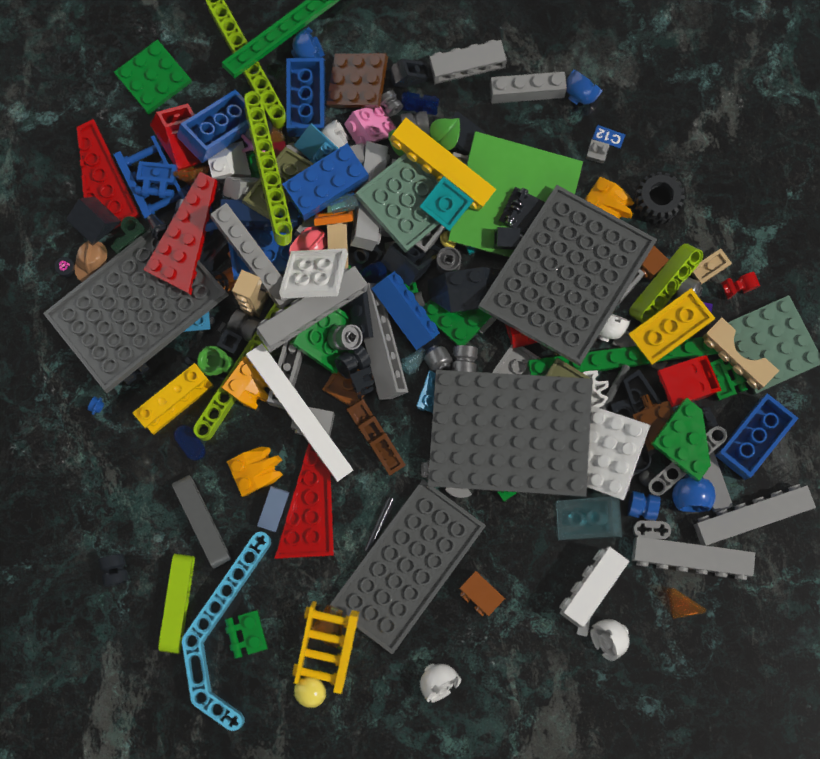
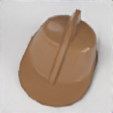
[75,241,107,282]

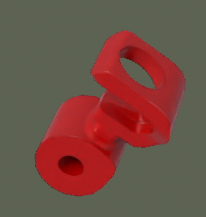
[721,272,760,299]

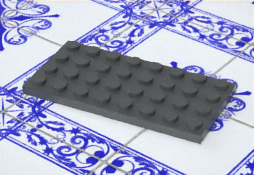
[329,480,486,654]

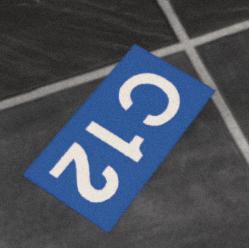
[593,125,625,148]

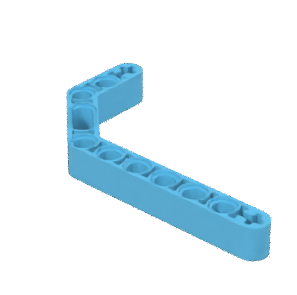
[182,532,271,731]

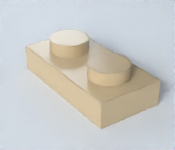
[691,248,732,286]

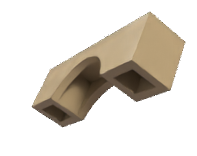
[232,270,268,317]
[702,318,779,390]

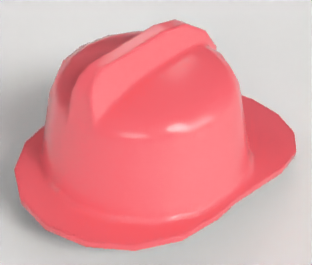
[289,226,328,256]

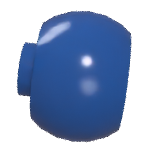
[672,475,716,512]

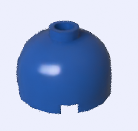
[291,27,325,61]
[566,69,603,105]

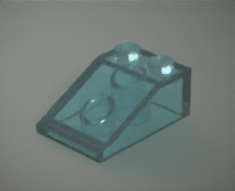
[556,496,622,540]

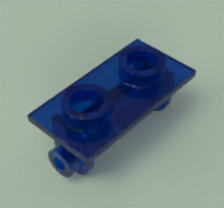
[401,91,440,115]

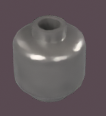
[675,277,703,299]
[424,346,453,373]

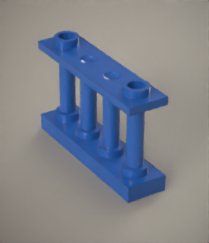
[114,135,187,219]

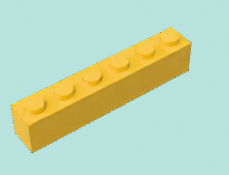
[389,118,496,211]

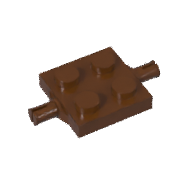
[632,394,674,459]

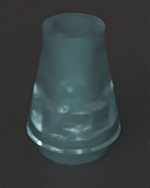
[329,192,359,214]
[401,348,427,375]

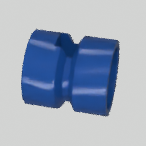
[627,491,661,521]

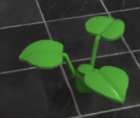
[388,118,460,156]

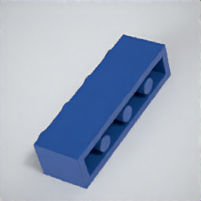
[371,271,440,350]

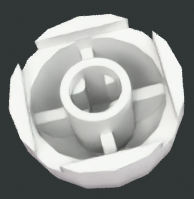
[321,120,352,148]
[598,314,630,342]
[590,619,629,661]
[420,664,461,702]

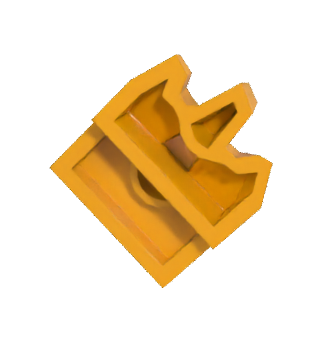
[585,177,634,219]
[221,356,269,410]
[227,447,283,497]

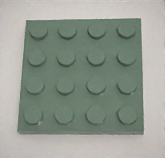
[354,153,440,253]
[728,295,820,395]

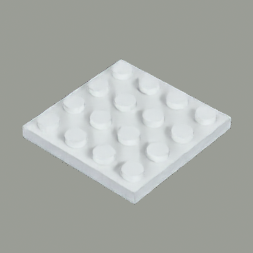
[587,406,650,500]

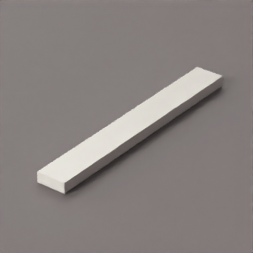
[246,344,353,482]

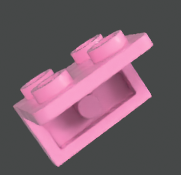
[344,105,396,145]

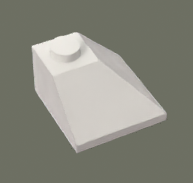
[208,141,251,185]

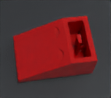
[150,104,208,170]
[657,355,722,407]

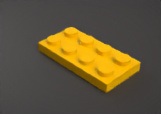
[628,288,715,365]

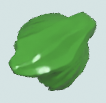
[197,346,235,376]

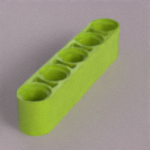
[629,244,703,323]
[159,554,195,654]

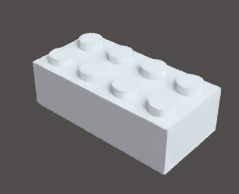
[559,547,629,627]

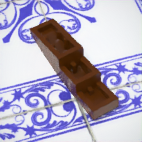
[346,399,406,476]

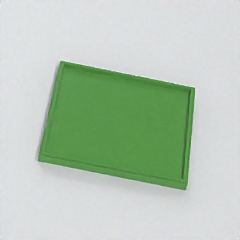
[448,131,583,258]

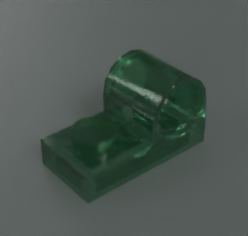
[111,216,147,254]

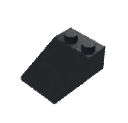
[380,242,442,286]

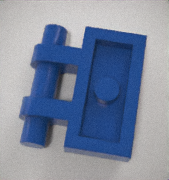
[135,161,178,198]

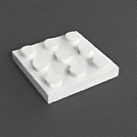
[279,248,348,298]

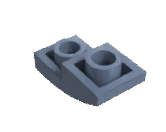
[257,486,289,532]

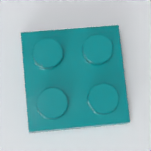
[420,176,474,231]

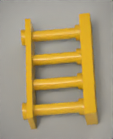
[133,363,214,435]
[292,601,359,694]

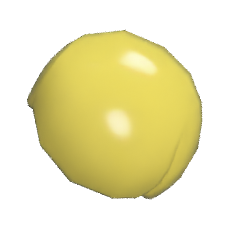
[294,676,326,708]

